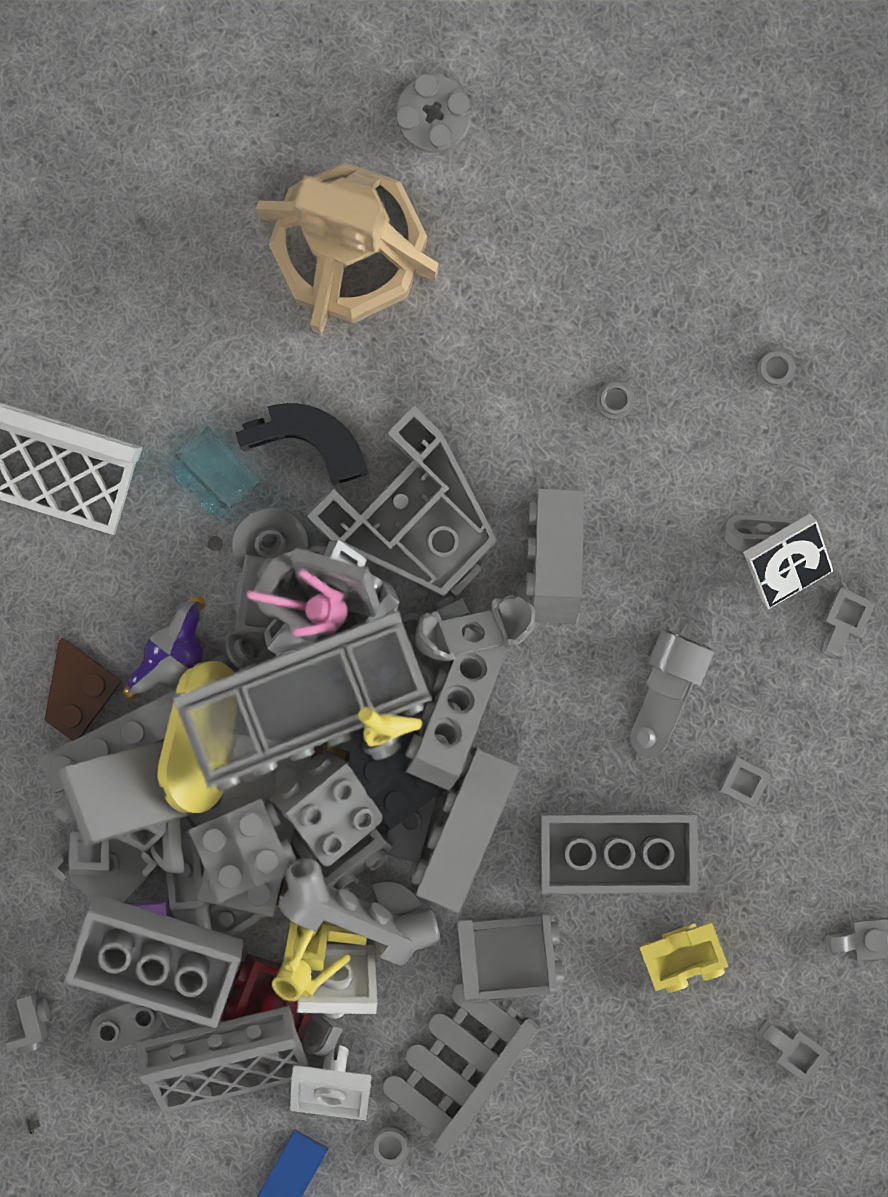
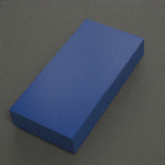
[257,1129,328,1197]

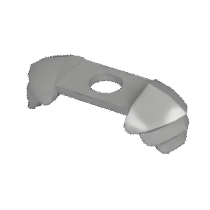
[415,595,535,661]

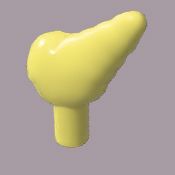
[358,707,423,746]

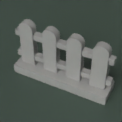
[383,982,541,1156]

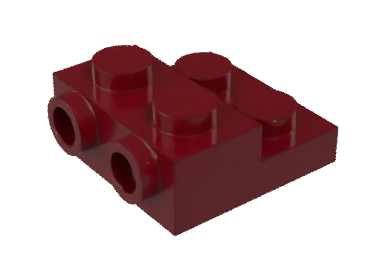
[220,953,313,1042]

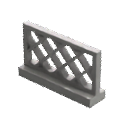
[137,1006,310,1113]

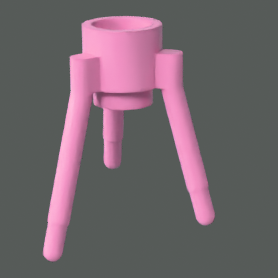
[247,570,347,636]

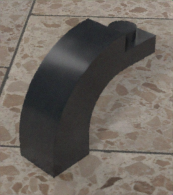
[235,403,369,486]

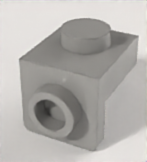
[4,990,51,1054]

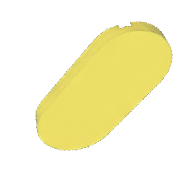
[158,661,237,813]

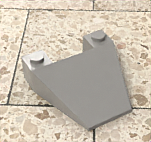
[305,406,497,596]

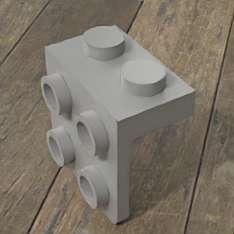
[253,547,340,641]
[268,750,383,866]

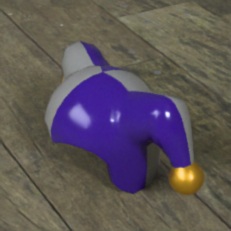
[123,596,205,700]

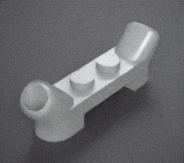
[279,858,440,965]

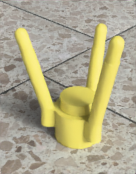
[272,928,350,1001]

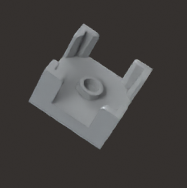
[48,838,159,903]

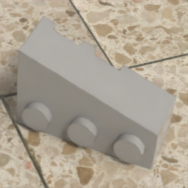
[526,489,584,624]

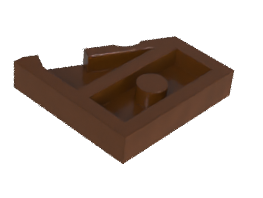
[44,638,122,741]

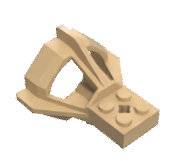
[256,162,439,335]

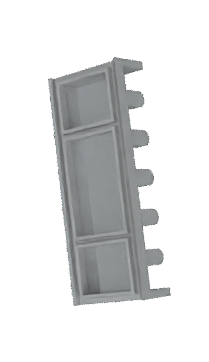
[172,610,432,791]

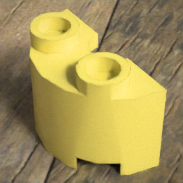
[639,921,729,993]

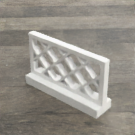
[0,402,143,535]

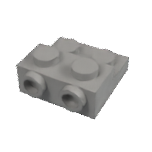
[189,798,296,903]
[291,826,393,891]

